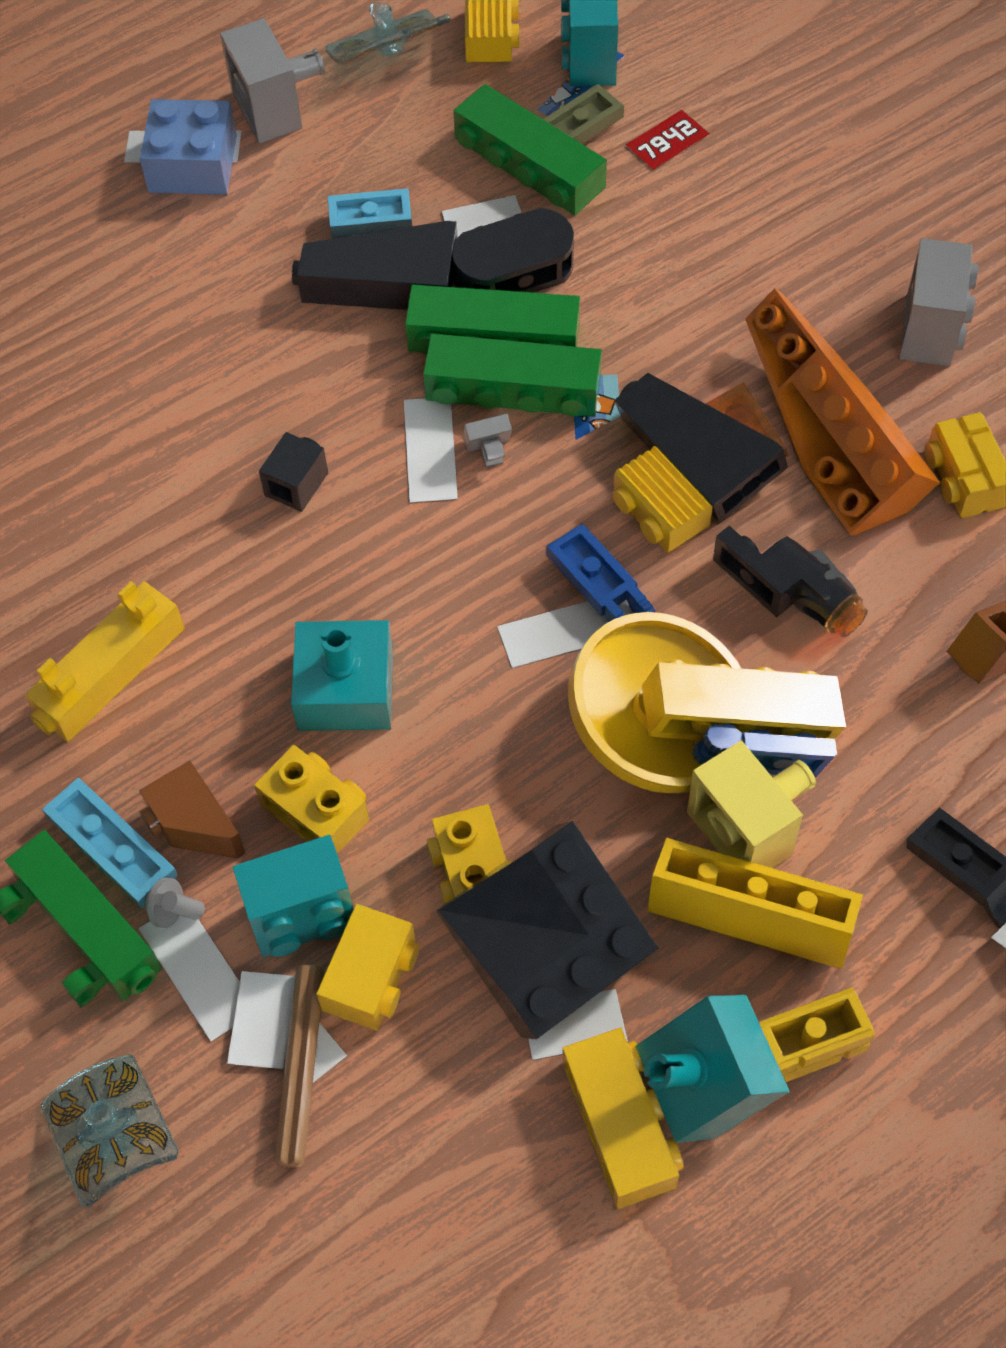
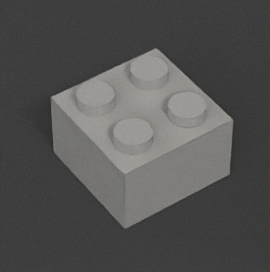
[899,238,979,367]

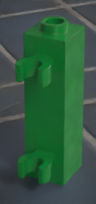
[0,829,162,1008]

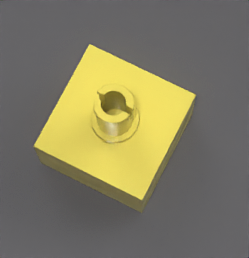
[687,740,816,868]

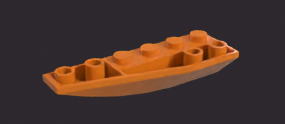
[745,288,940,536]

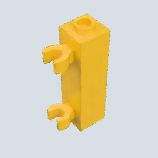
[25,581,185,742]

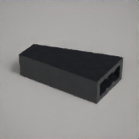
[292,221,458,310]
[614,373,788,523]

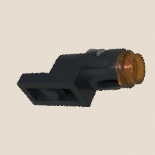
[713,526,868,638]

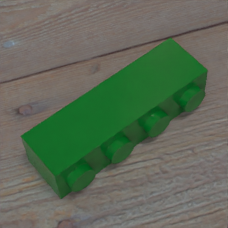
[453,84,607,216]
[405,285,580,354]
[423,334,602,417]

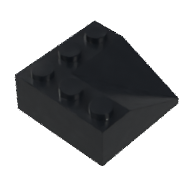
[436,821,659,1040]

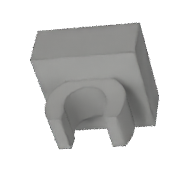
[462,413,512,468]

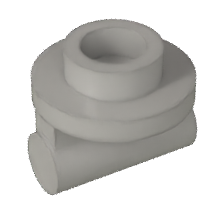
[145,878,205,928]

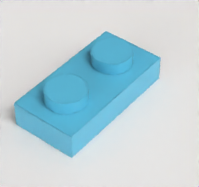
[328,188,412,238]

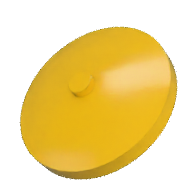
[568,612,741,793]

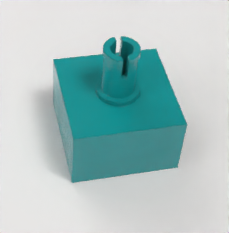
[291,620,393,731]
[636,995,790,1143]

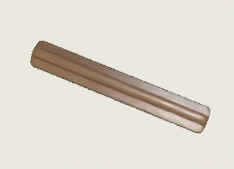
[274,965,324,1168]

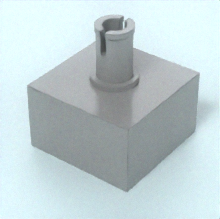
[220,18,325,143]

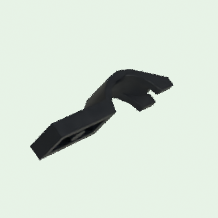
[906,807,1006,929]

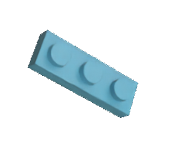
[42,777,178,909]

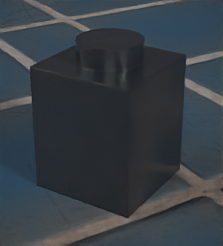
[259,432,328,512]

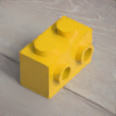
[254,744,369,854]
[426,804,506,904]

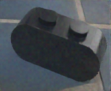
[452,208,574,293]

